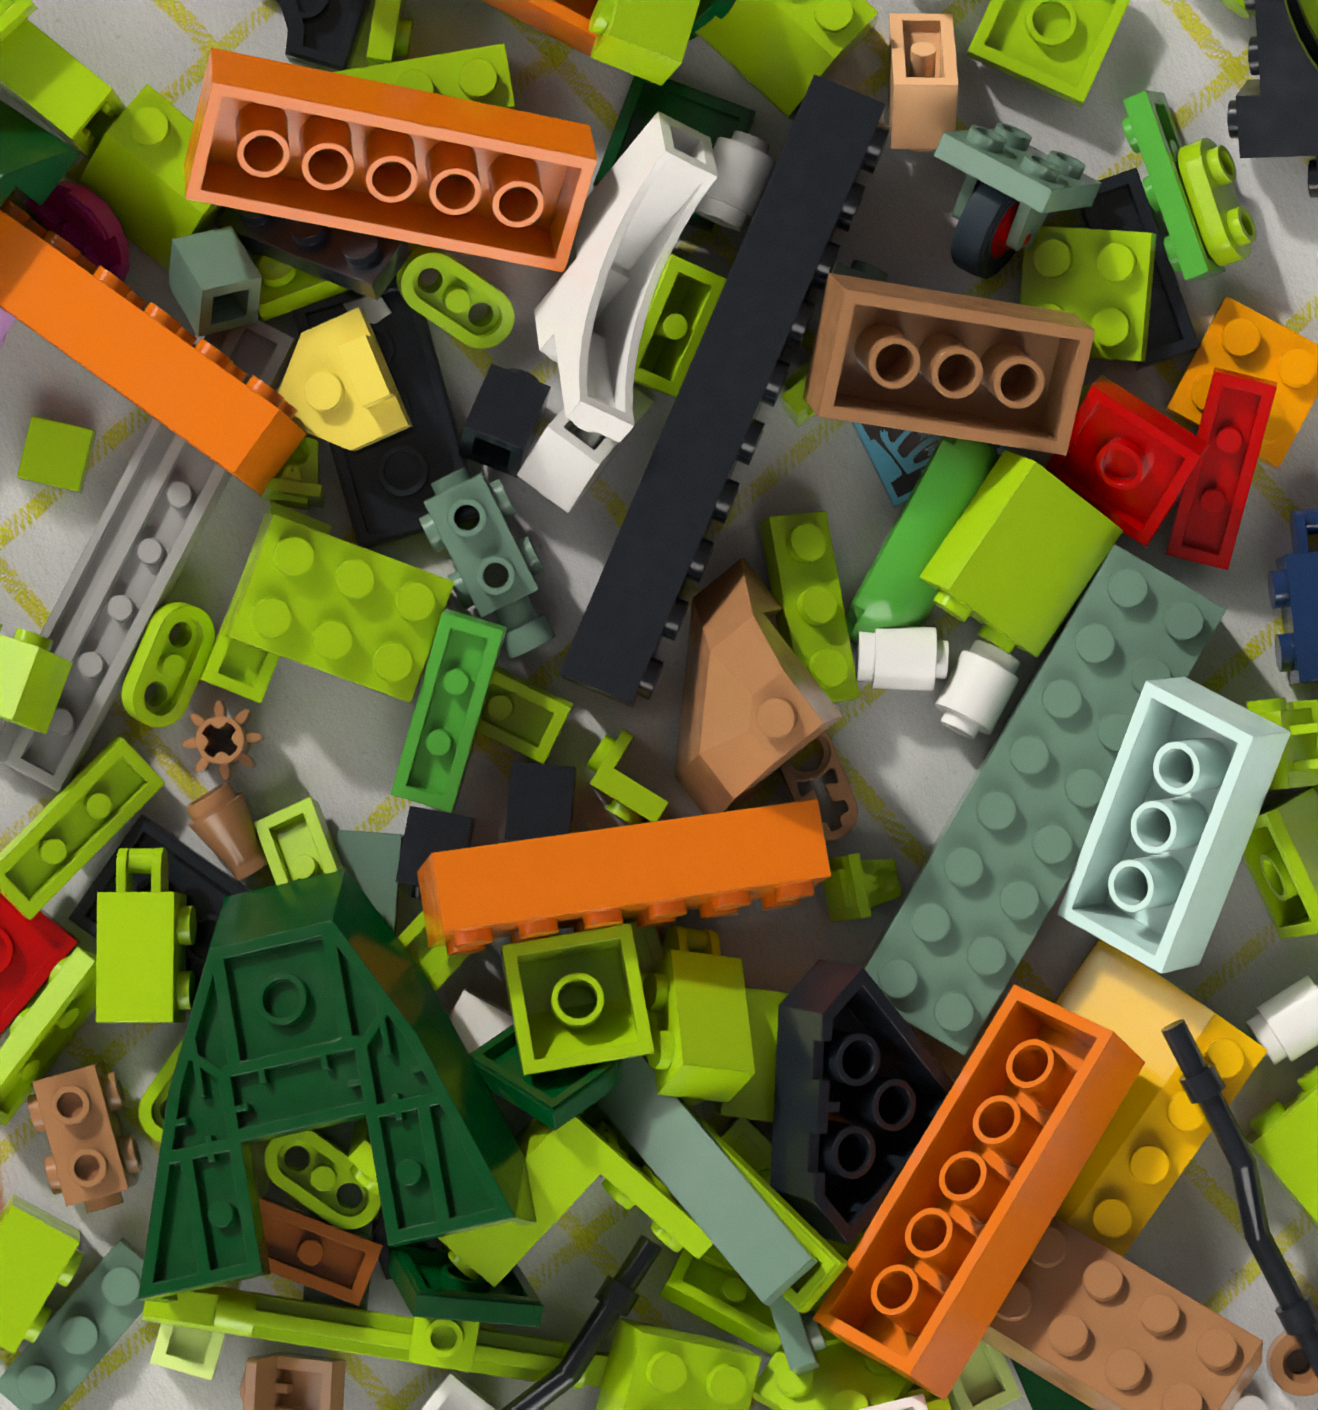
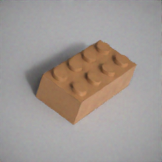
[803,273,1095,455]
[981,1216,1263,1410]

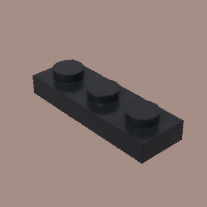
[1080,167,1200,371]
[215,207,412,301]

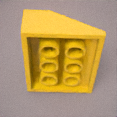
[1054,939,1268,1257]

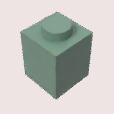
[168,226,262,337]

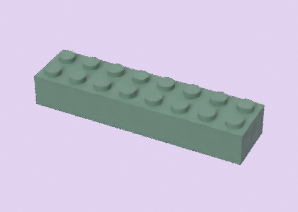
[861,544,1226,1056]

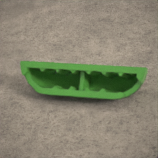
[845,436,999,643]

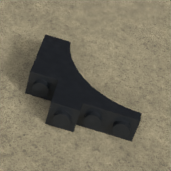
[1227,0,1318,198]

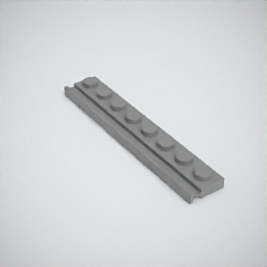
[0,320,298,793]

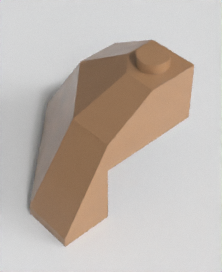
[674,558,843,815]

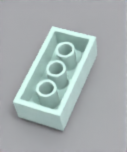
[1057,677,1291,974]

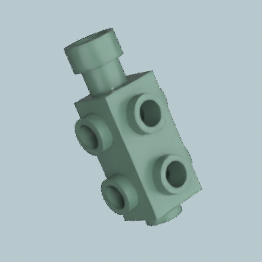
[419,467,556,659]

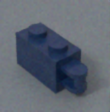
[1268,508,1318,685]

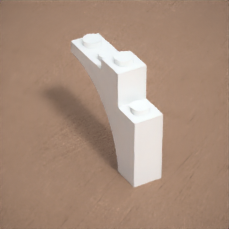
[534,111,718,443]

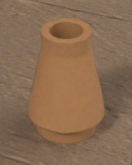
[185,782,268,881]

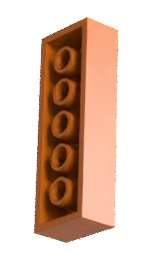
[184,48,597,273]
[0,199,307,496]
[417,799,831,956]
[812,985,1145,1401]

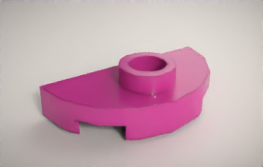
[23,181,130,282]

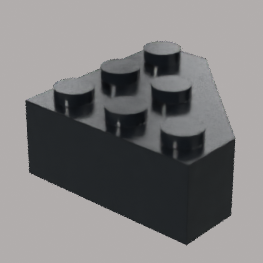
[770,959,954,1245]

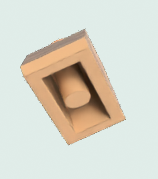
[888,13,958,152]

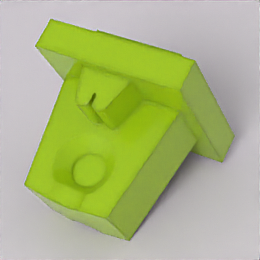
[260,437,326,511]
[823,853,901,923]

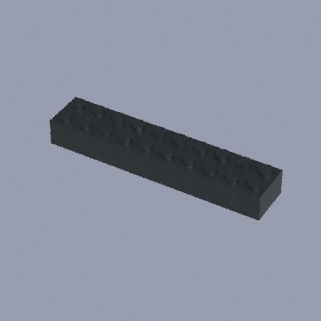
[559,74,891,708]

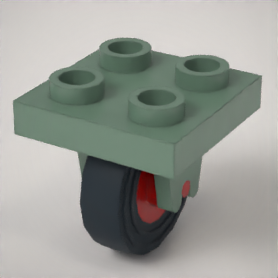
[934,122,1102,279]

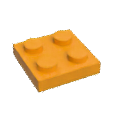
[1164,296,1318,470]

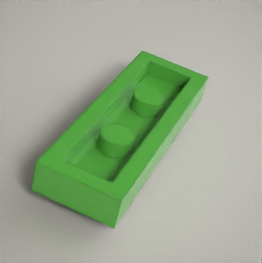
[1122,90,1226,281]
[391,608,507,813]

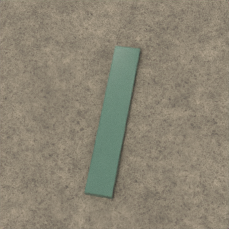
[596,1055,818,1306]

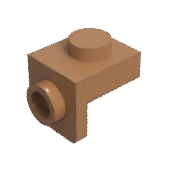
[240,1352,346,1410]

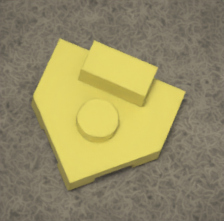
[278,307,412,451]

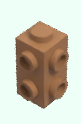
[27,1061,143,1213]

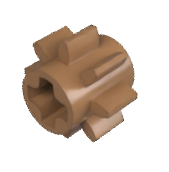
[182,701,265,781]

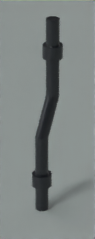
[1161,1019,1318,1377]
[501,1234,662,1410]

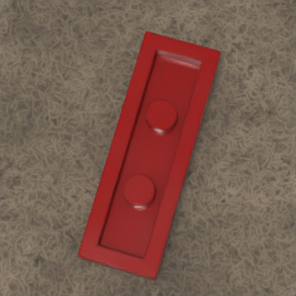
[1166,367,1278,570]

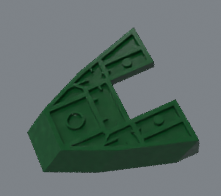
[138,868,537,1303]

